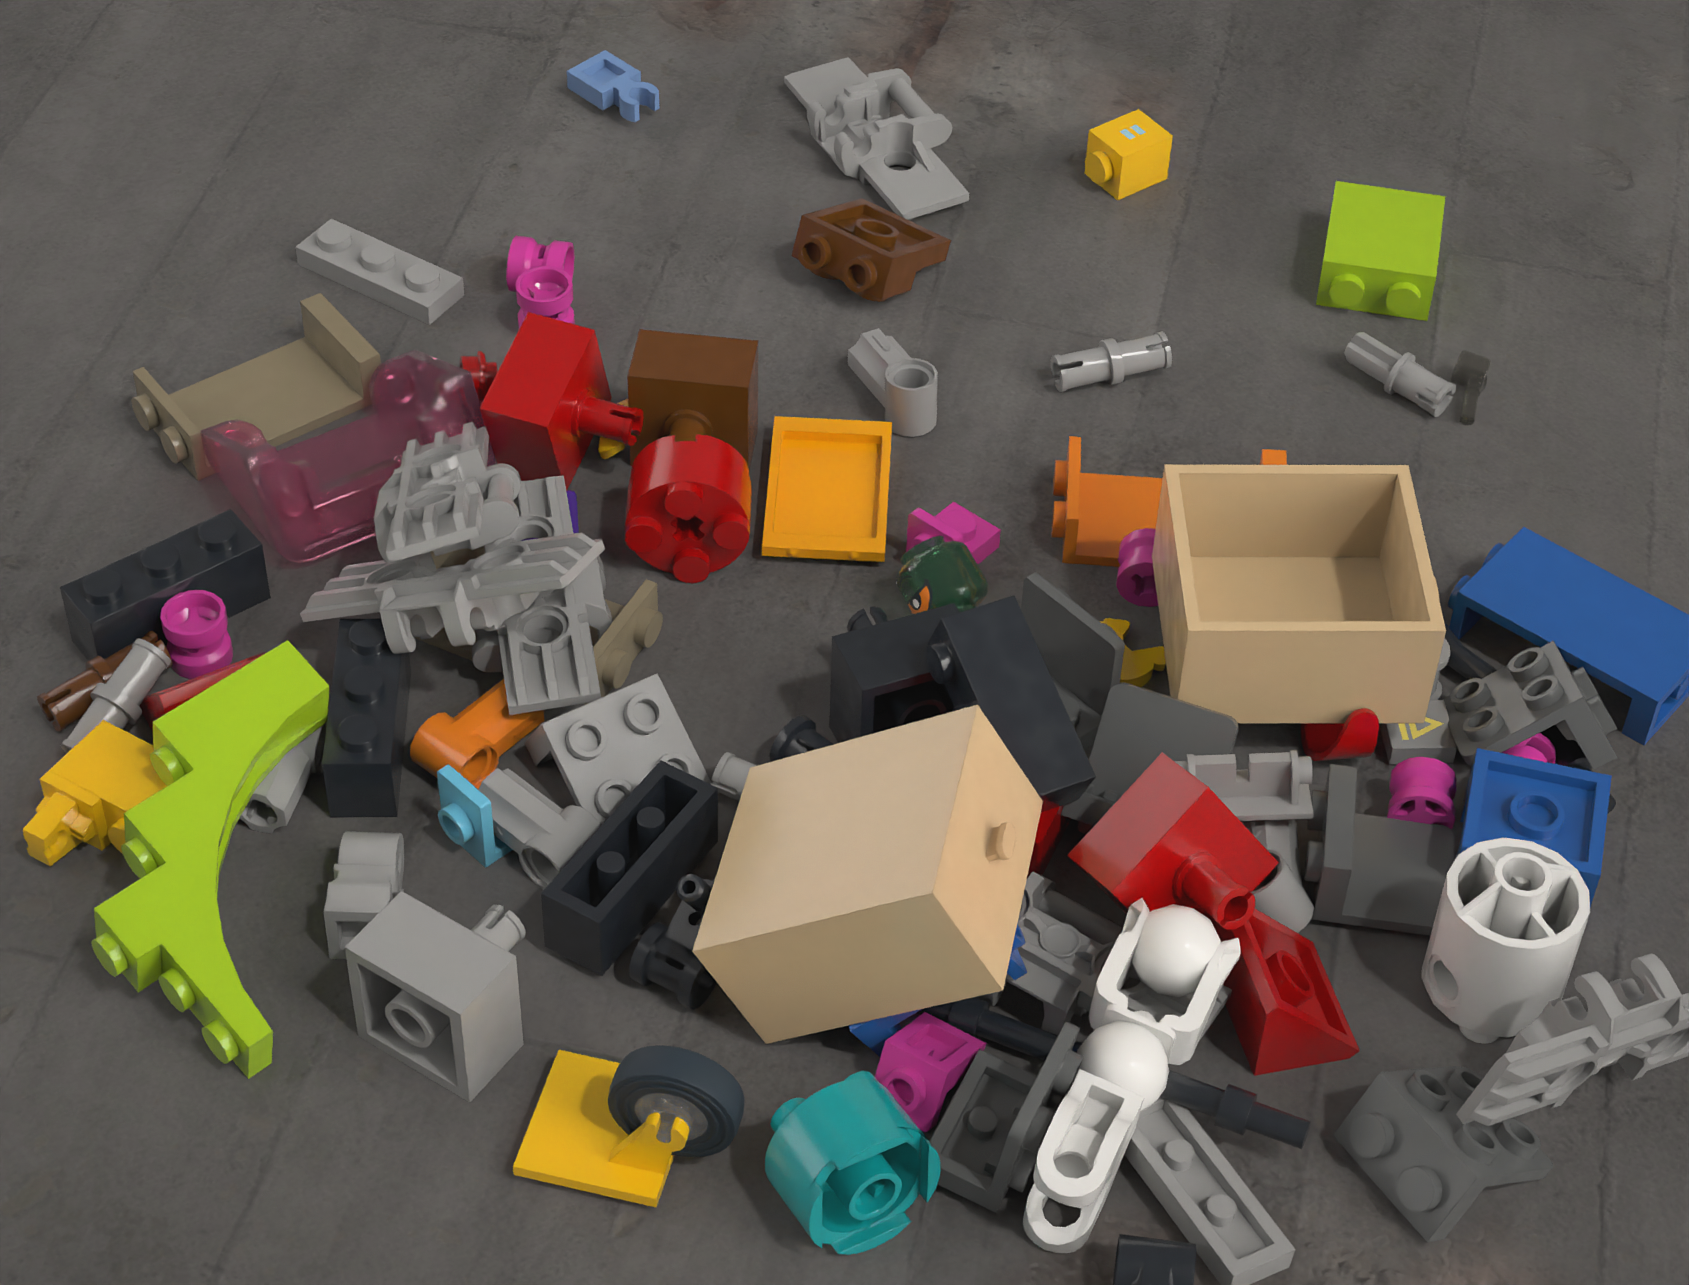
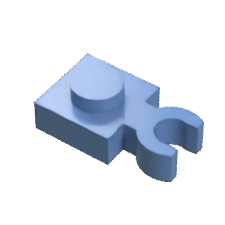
[567,50,659,122]

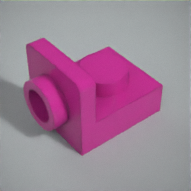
[906,501,1001,585]
[875,1012,986,1132]

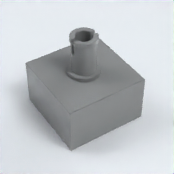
[345,891,526,1102]

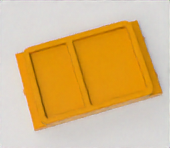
[762,416,892,562]

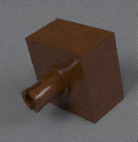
[627,329,758,471]

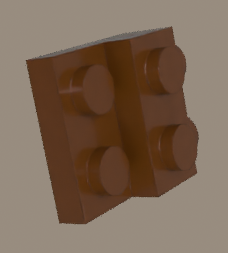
[791,198,951,302]

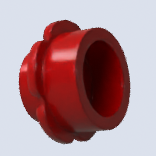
[459,351,498,408]

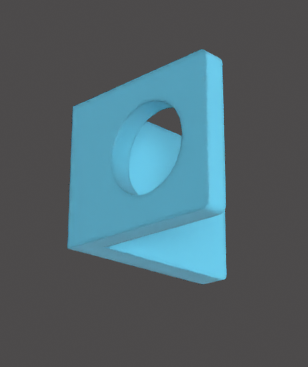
[437,764,513,868]

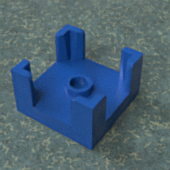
[1456,748,1612,907]

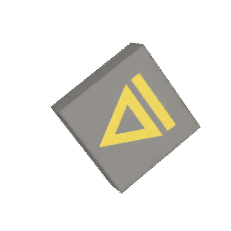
[1379,700,1457,764]

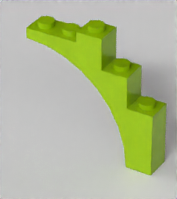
[91,640,329,1079]

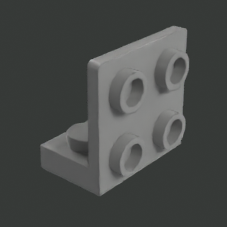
[525,673,712,825]

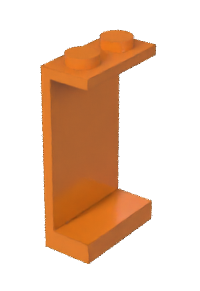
[1051,436,1287,567]

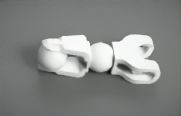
[1023,898,1241,1253]

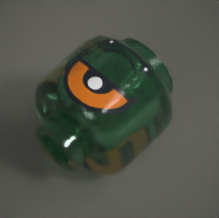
[896,536,989,614]

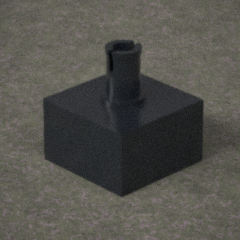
[829,603,959,743]

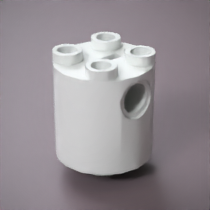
[1421,838,1590,1044]

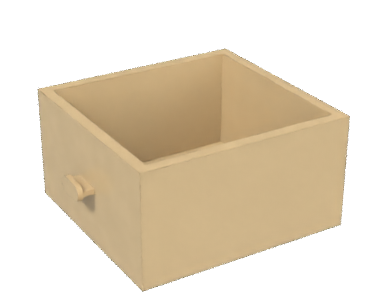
[1152,464,1446,723]
[692,705,1043,1044]

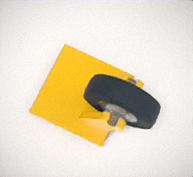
[513,1045,745,1208]

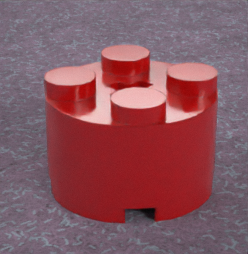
[625,434,752,583]

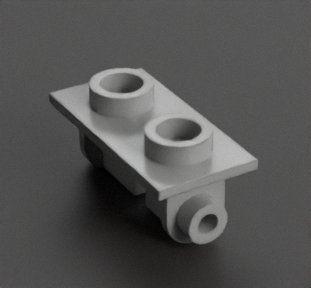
[1175,750,1313,821]

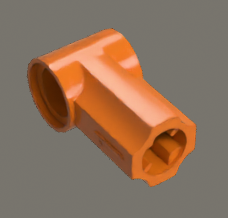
[410,679,544,789]

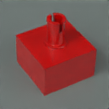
[479,312,644,491]
[1067,753,1279,930]

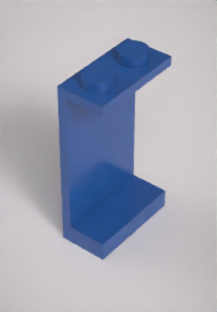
[1448,527,1689,746]

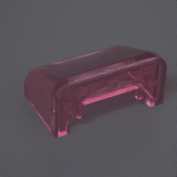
[201,350,496,563]

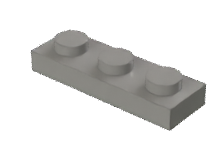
[295,219,464,325]
[1124,1097,1296,1285]

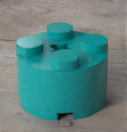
[765,1071,941,1255]

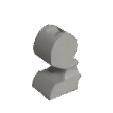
[323,831,404,959]

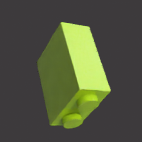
[1316,181,1446,321]

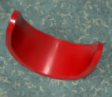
[1301,708,1379,761]

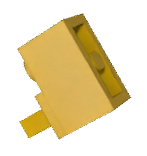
[23,720,167,867]

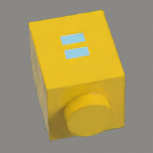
[1084,109,1173,200]

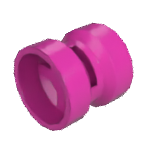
[506,236,575,292]
[516,266,575,329]
[160,590,233,679]

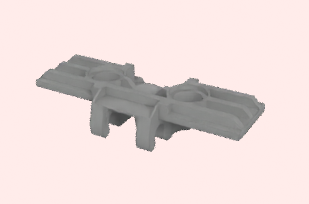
[784,57,969,220]
[374,422,521,563]
[472,475,613,715]
[300,532,605,654]
[977,872,1232,1042]
[1456,953,1689,1126]

